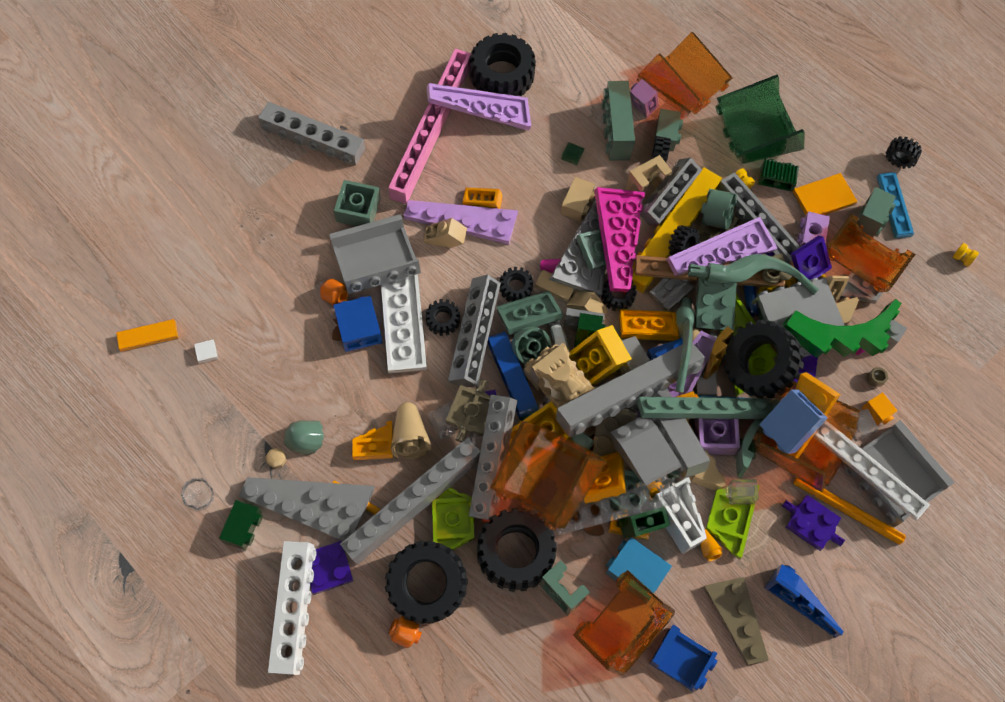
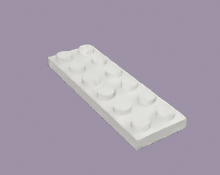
[381,274,427,374]

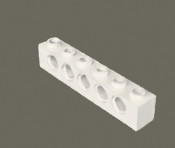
[268,541,316,675]

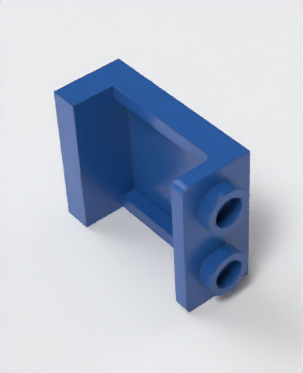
[334,296,383,352]
[649,624,718,692]

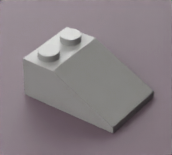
[611,417,681,486]

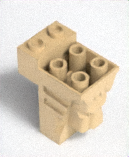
[523,343,596,408]

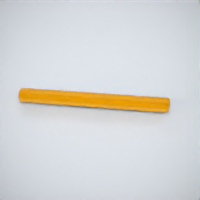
[794,475,906,545]

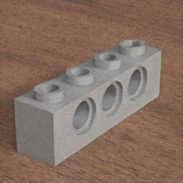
[640,157,702,225]

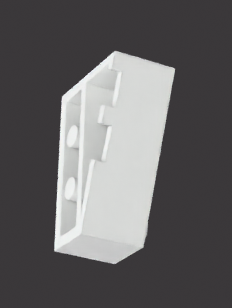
[650,477,707,554]

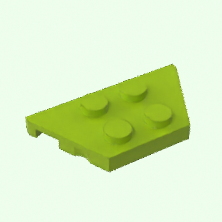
[705,484,760,559]
[432,487,474,551]

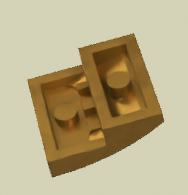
[703,327,734,379]

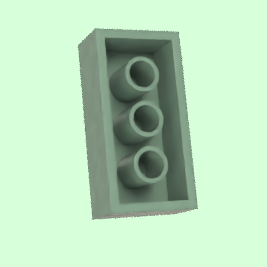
[601,81,635,161]

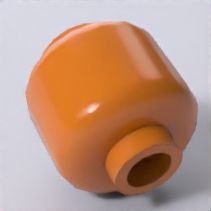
[320,279,349,306]
[388,616,422,648]

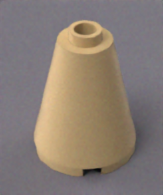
[391,402,431,460]

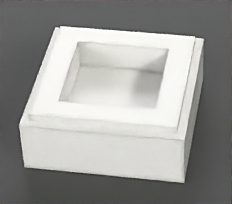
[194,340,218,364]

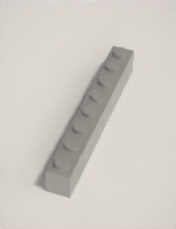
[620,336,710,479]
[556,343,705,437]
[340,438,481,565]

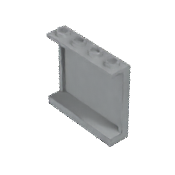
[329,214,421,294]
[752,278,845,364]
[842,420,955,527]

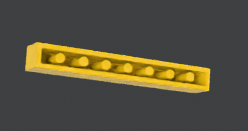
[632,167,722,294]

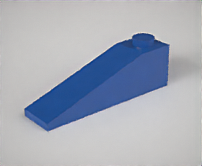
[764,564,844,638]

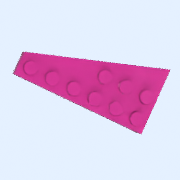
[594,187,645,292]

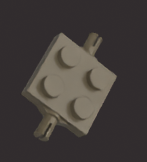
[446,379,491,443]

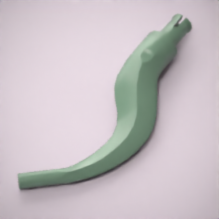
[688,254,819,295]
[675,297,695,393]

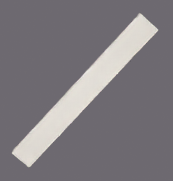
[813,421,930,521]

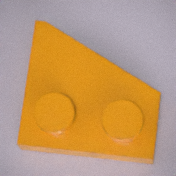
[352,421,393,460]

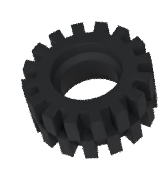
[651,136,671,164]
[885,136,922,169]
[668,225,700,256]
[500,267,533,302]
[601,280,637,311]
[426,299,460,336]

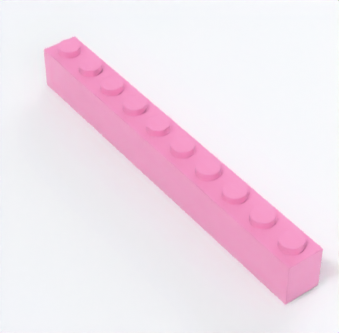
[388,48,471,205]

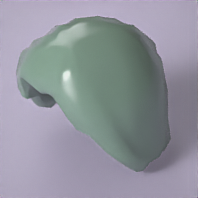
[284,420,324,455]

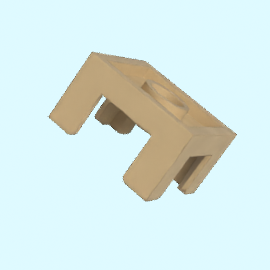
[625,155,672,203]

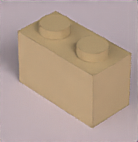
[561,177,595,222]

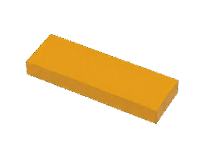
[116,319,179,352]

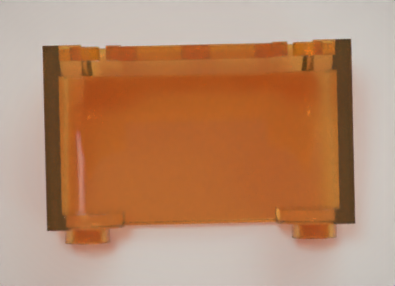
[827,213,916,292]
[573,570,675,676]

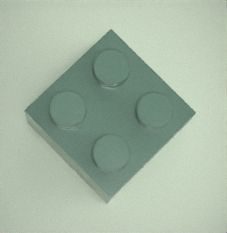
[334,180,381,226]
[851,187,896,241]

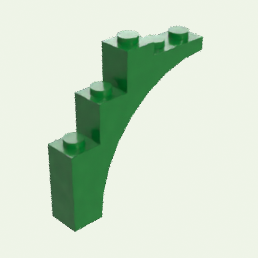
[782,299,902,358]

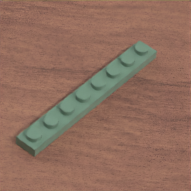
[636,397,782,419]

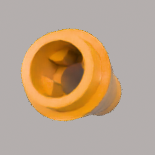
[700,529,723,562]

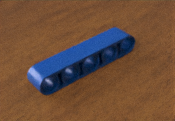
[487,331,539,421]

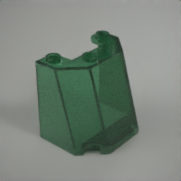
[715,74,805,164]

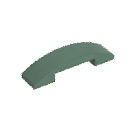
[736,419,764,478]

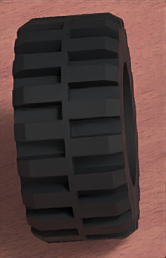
[470,33,536,96]
[723,320,804,399]
[477,508,557,592]
[385,541,468,624]

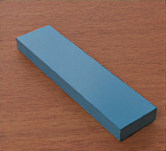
[877,172,914,238]

